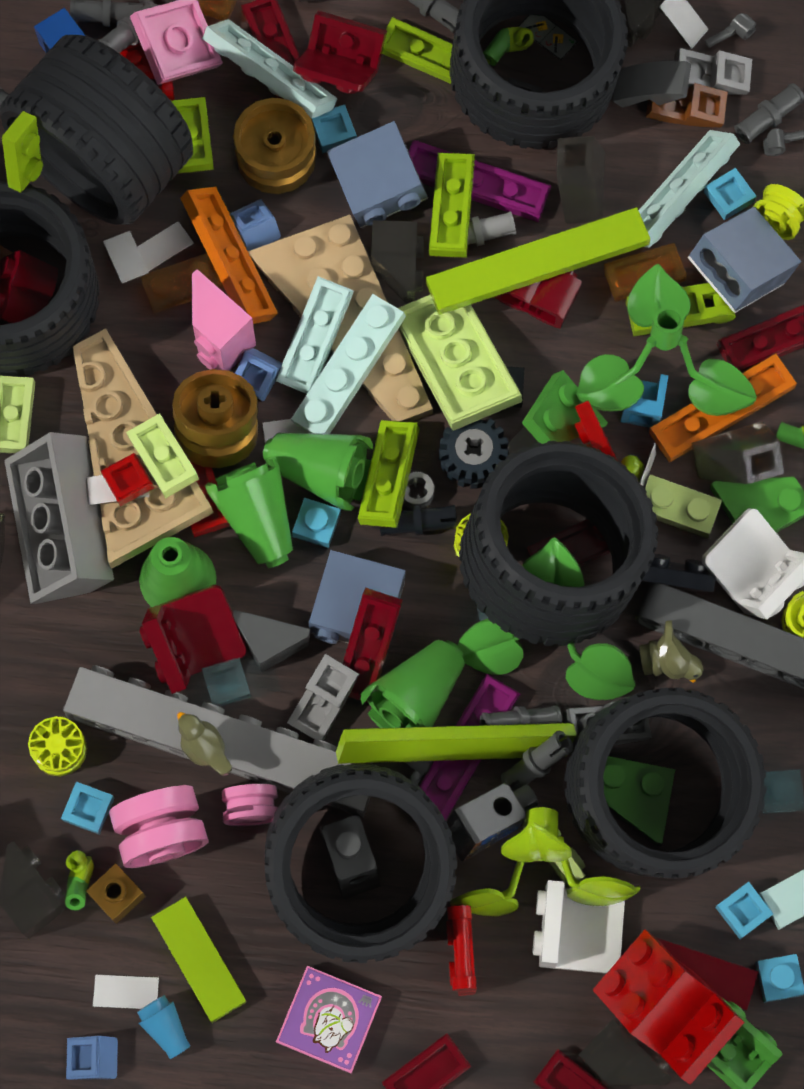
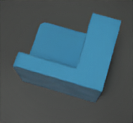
[621,374,669,427]

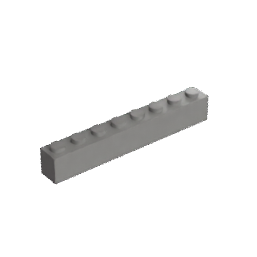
[63,665,379,818]

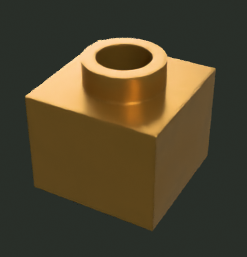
[86,863,146,924]

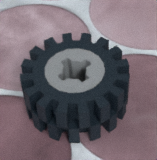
[439,418,508,489]

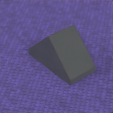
[233,610,311,672]

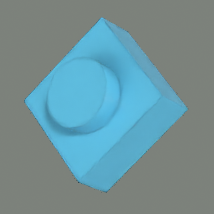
[311,104,357,153]
[704,168,757,220]
[292,498,341,548]
[61,782,114,835]
[715,882,773,939]
[755,954,804,1003]

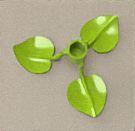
[450,807,640,916]

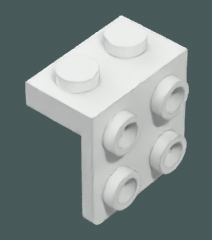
[702,508,804,620]
[533,880,625,974]

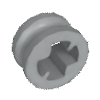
[403,472,434,509]

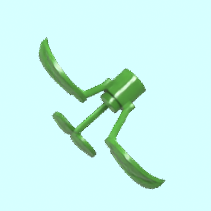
[576,264,757,416]
[457,537,636,700]

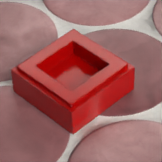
[101,453,154,507]

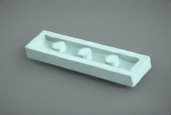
[202,19,337,119]
[638,130,740,248]
[291,294,406,434]

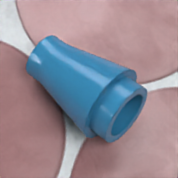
[137,995,191,1059]

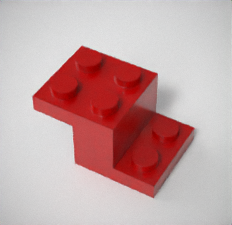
[593,929,745,1085]

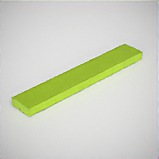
[426,207,651,315]
[336,723,576,764]

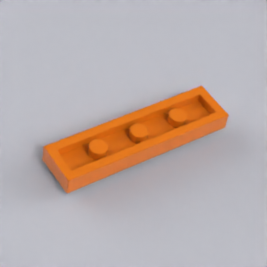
[180,186,278,324]
[649,354,797,463]

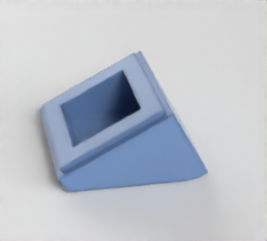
[230,199,281,251]
[235,348,283,401]
[66,1036,118,1080]

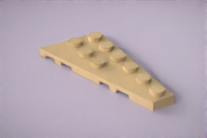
[248,215,433,422]
[73,328,213,569]

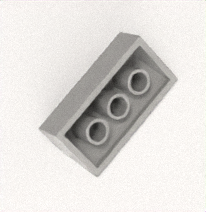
[4,432,114,604]

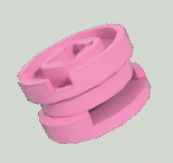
[222,784,278,826]

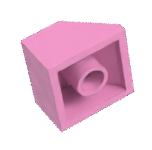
[192,269,256,371]

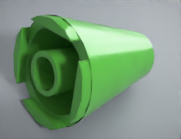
[263,433,373,511]
[205,456,293,568]
[139,537,216,607]
[361,640,465,728]

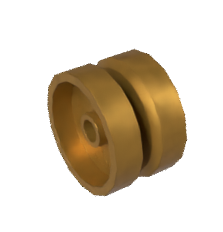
[233,98,316,194]
[172,369,258,468]

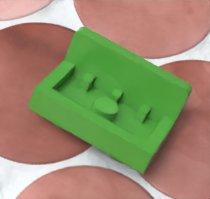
[707,997,783,1089]

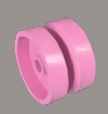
[109,785,209,868]

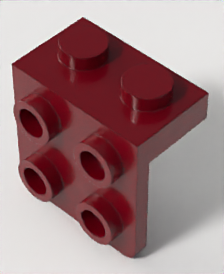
[293,10,387,94]
[140,585,247,694]

